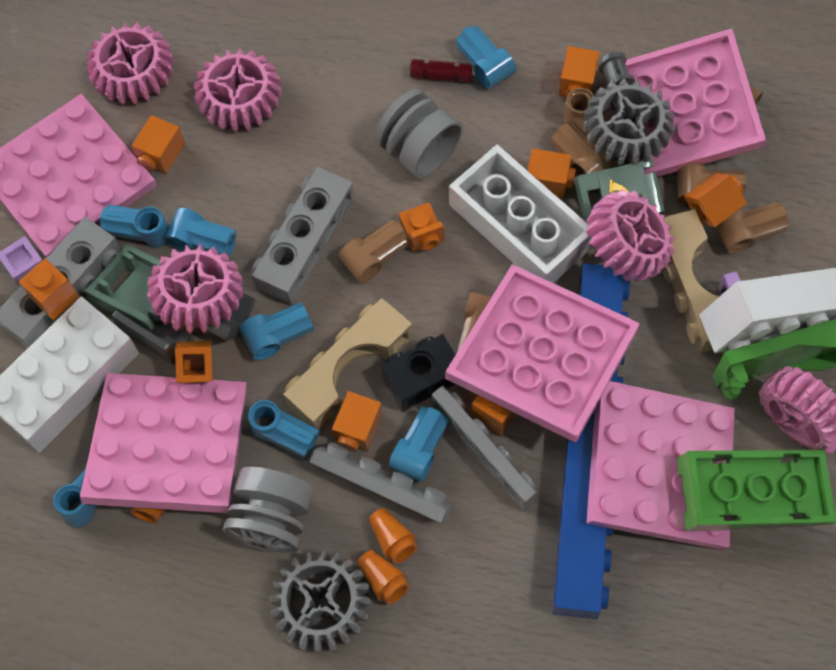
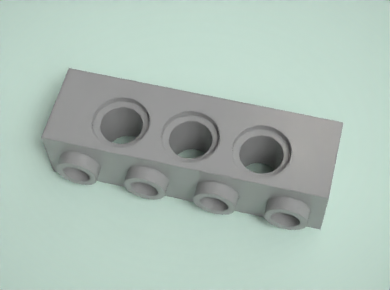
[251,167,355,306]
[0,216,121,348]

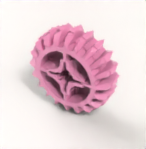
[86,22,174,105]
[194,48,282,132]
[585,189,675,282]
[147,244,243,334]
[758,366,836,454]

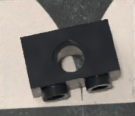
[381,334,456,412]

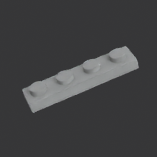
[432,386,536,512]
[310,443,454,523]

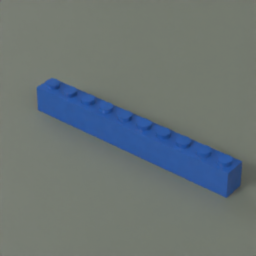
[552,263,630,620]

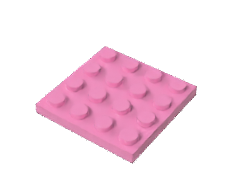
[619,28,767,177]
[0,93,157,258]
[445,264,640,443]
[80,373,247,513]
[586,381,735,550]

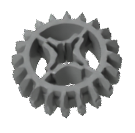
[583,78,675,166]
[269,550,371,653]

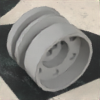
[374,89,463,179]
[222,467,314,553]

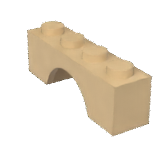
[662,209,719,354]
[283,298,413,430]

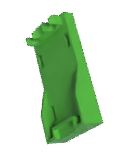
[712,319,836,400]
[677,450,836,531]

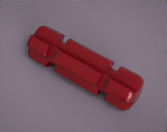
[410,59,473,83]

